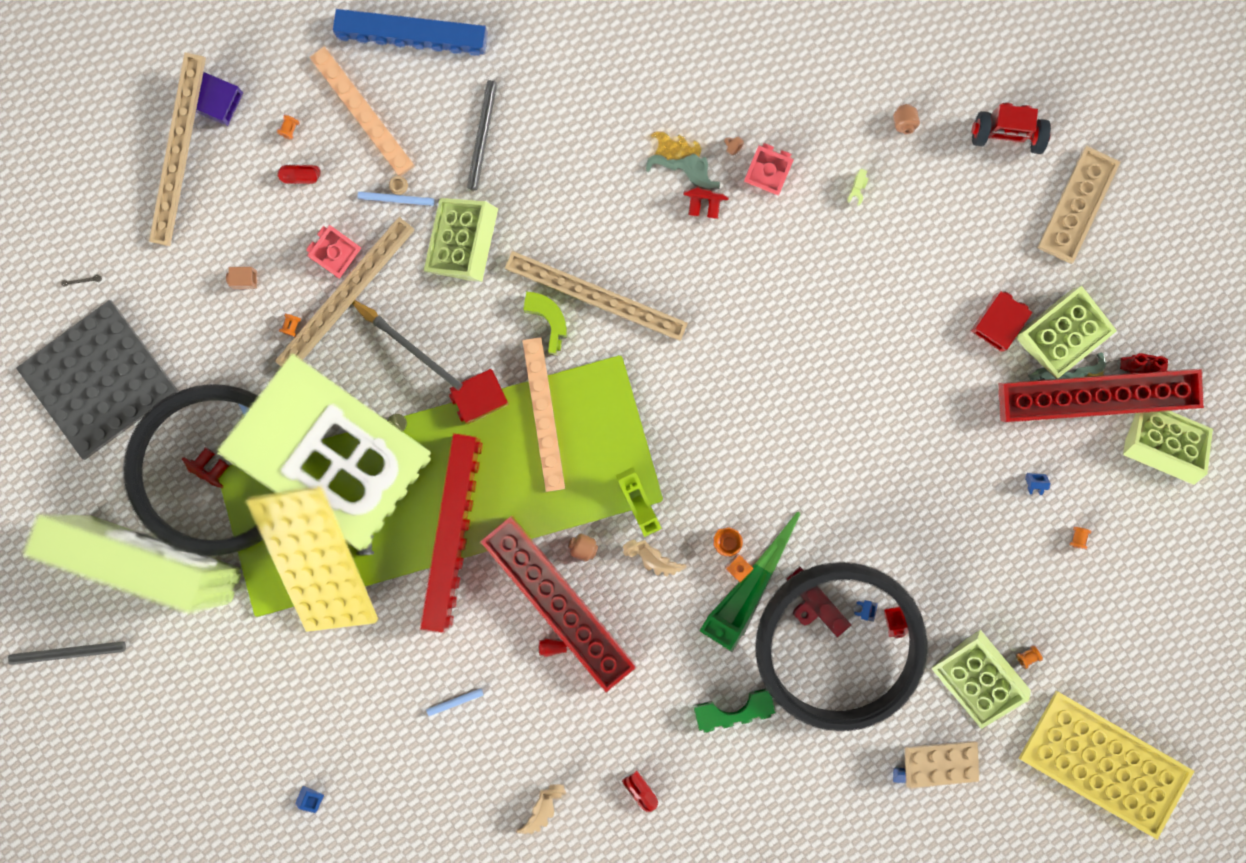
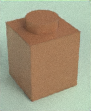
[226,267,257,289]

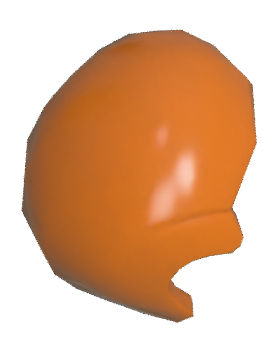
[713,527,743,556]

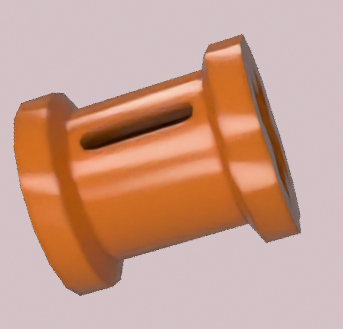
[276,115,300,140]
[279,313,301,337]
[1069,526,1092,550]
[1016,645,1043,670]

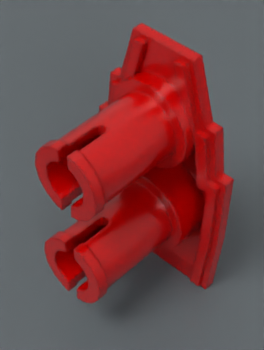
[683,186,729,219]
[1120,353,1168,373]
[182,447,230,488]

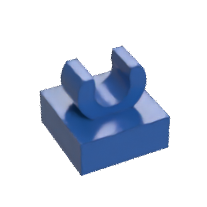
[1025,473,1051,495]
[854,600,878,622]

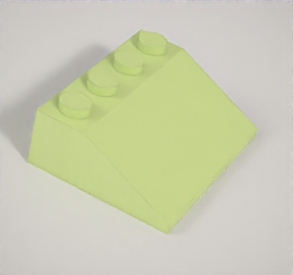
[424,198,498,282]
[1016,286,1117,379]
[1123,411,1213,485]
[931,630,1031,729]

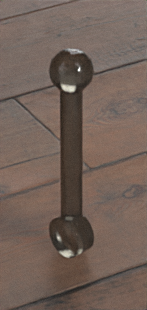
[61,274,102,287]

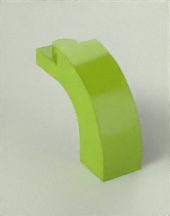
[523,291,567,356]
[616,467,662,537]

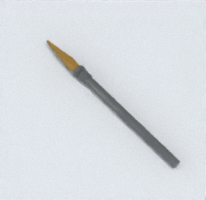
[352,300,463,390]

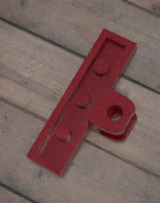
[785,566,852,638]

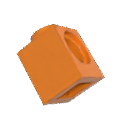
[724,554,754,582]

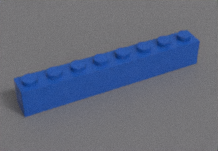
[333,9,488,56]

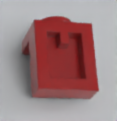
[884,607,908,638]

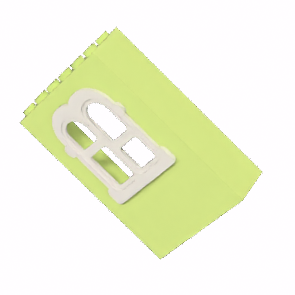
[217,354,431,550]
[23,515,241,613]

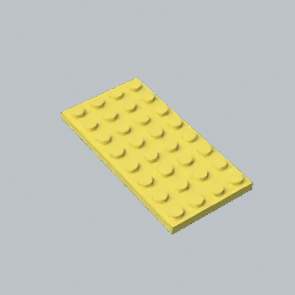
[246,486,378,632]
[1018,691,1195,840]

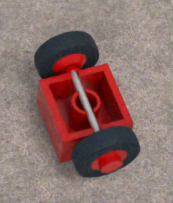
[972,103,1051,154]

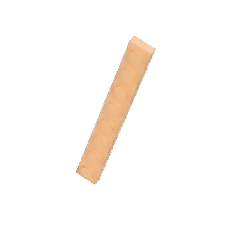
[310,46,414,176]
[522,337,565,492]

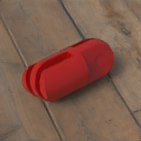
[277,165,321,184]
[622,771,658,812]

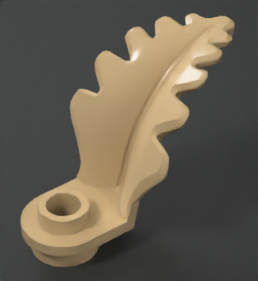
[622,540,687,577]
[516,784,566,834]

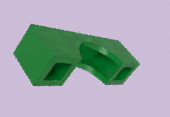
[693,688,776,733]

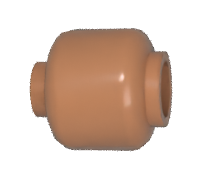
[893,104,920,134]
[568,533,598,562]

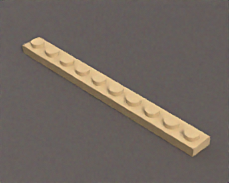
[149,52,206,246]
[275,217,415,367]
[505,251,688,341]

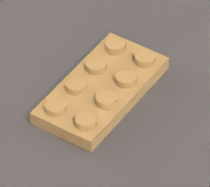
[905,741,979,788]

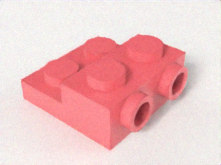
[744,143,794,196]
[306,225,361,279]

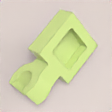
[847,169,868,206]

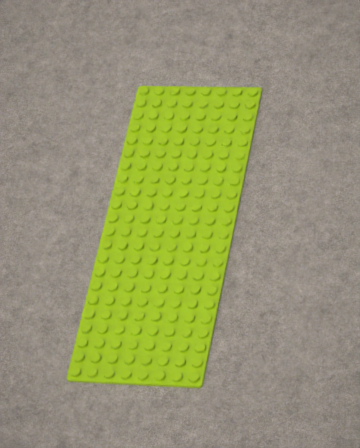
[219,355,663,617]

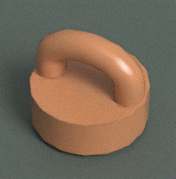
[724,136,744,156]

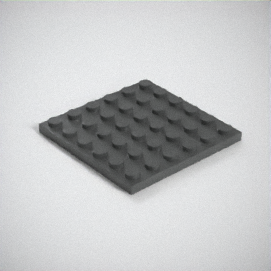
[16,300,178,460]

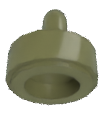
[387,414,407,432]

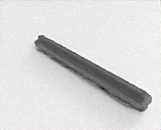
[467,80,497,191]
[8,641,126,665]

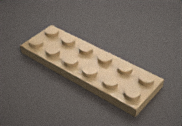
[1037,146,1120,264]

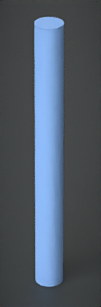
[358,191,434,206]

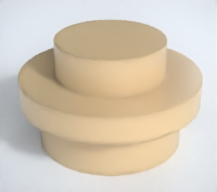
[389,176,408,195]

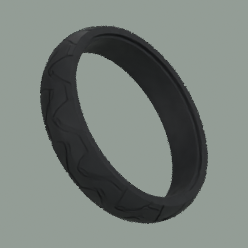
[123,384,302,556]
[755,562,928,732]

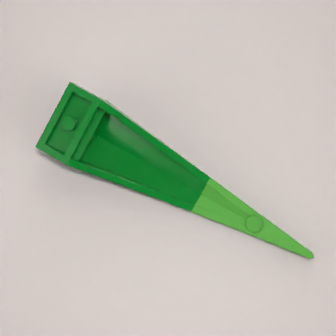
[699,512,800,652]

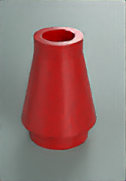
[538,638,567,658]

